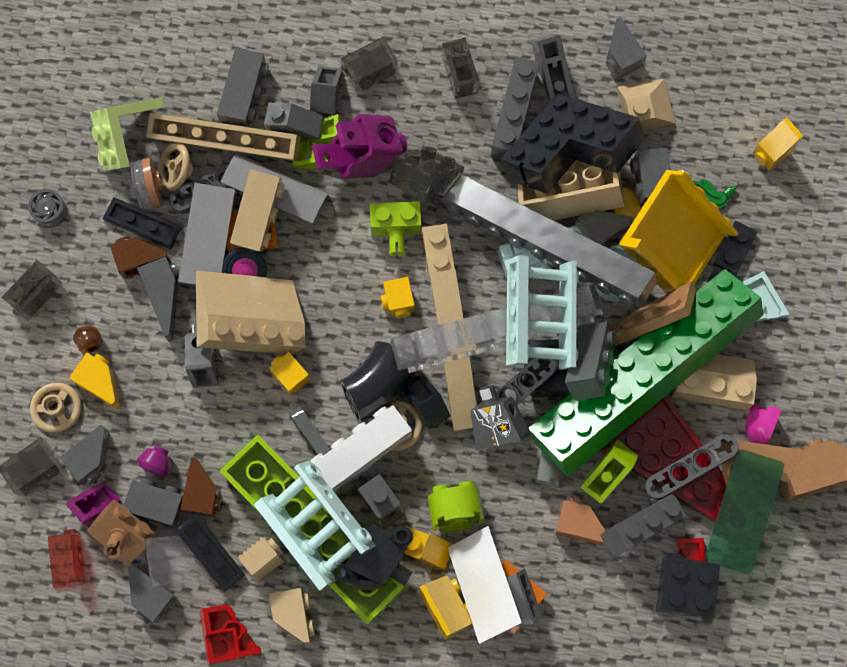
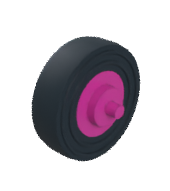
[221,247,267,277]

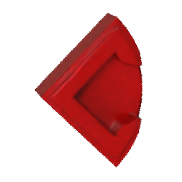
[676,538,706,562]

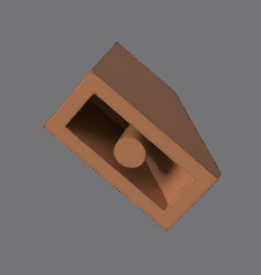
[555,498,606,546]

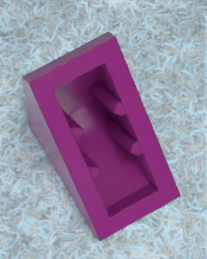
[65,481,121,527]

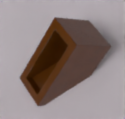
[110,237,171,279]
[180,457,223,518]

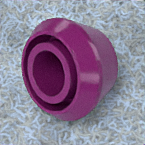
[137,445,171,478]

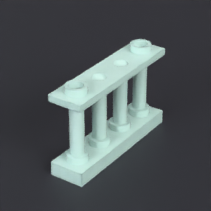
[506,255,579,370]
[254,461,376,591]

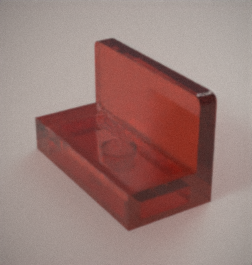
[48,529,85,589]

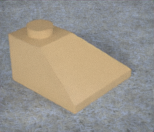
[616,79,675,130]

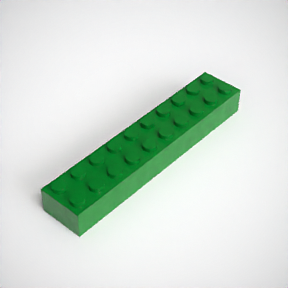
[528,269,764,477]

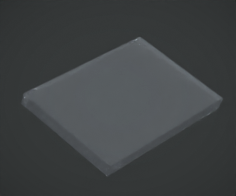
[145,536,214,588]

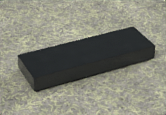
[102,197,182,249]
[174,512,245,592]

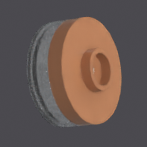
[130,157,164,211]

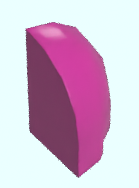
[745,404,781,445]

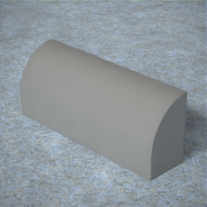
[221,153,329,229]
[178,183,235,288]

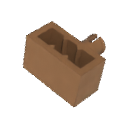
[87,500,155,565]

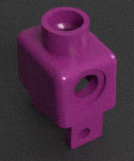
[312,114,407,178]

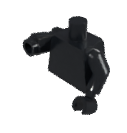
[329,523,413,590]

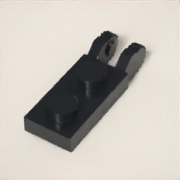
[707,220,758,282]

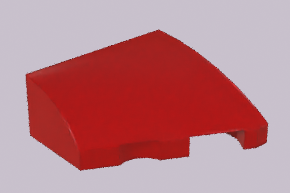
[199,604,261,665]

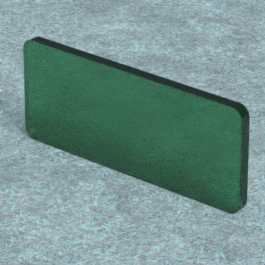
[705,450,784,574]

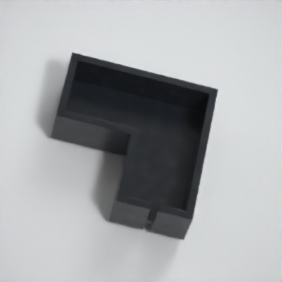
[500,93,645,194]

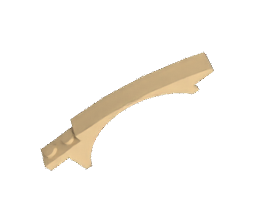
[422,224,477,432]

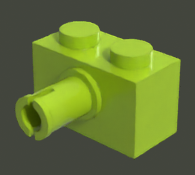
[370,201,421,257]

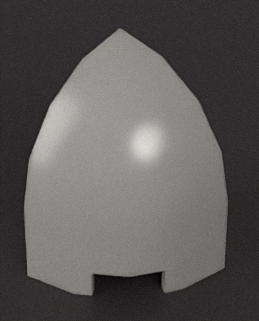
[535,451,563,488]

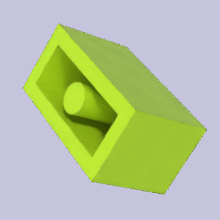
[580,439,638,504]

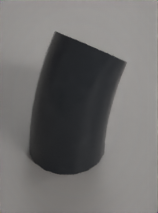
[340,341,421,423]

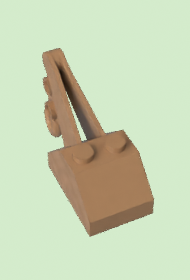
[716,438,847,536]

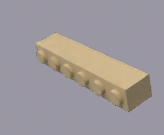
[146,113,302,162]

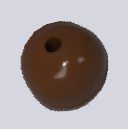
[73,326,102,354]

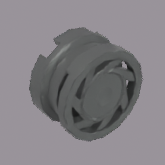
[28,189,67,228]

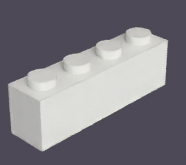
[310,405,412,492]

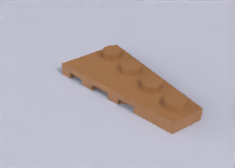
[610,281,696,345]

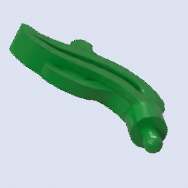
[692,179,737,209]

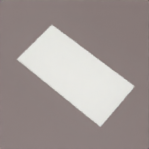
[448,526,522,644]

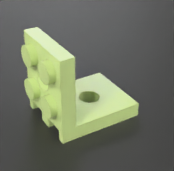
[90,97,165,171]

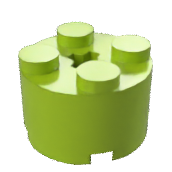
[427,481,485,532]

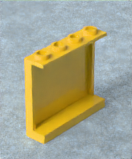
[619,170,739,294]

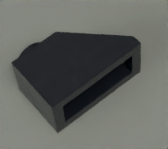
[403,371,451,429]

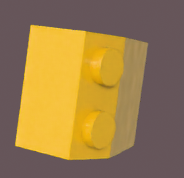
[419,575,473,640]

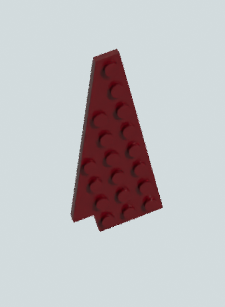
[599,395,757,533]

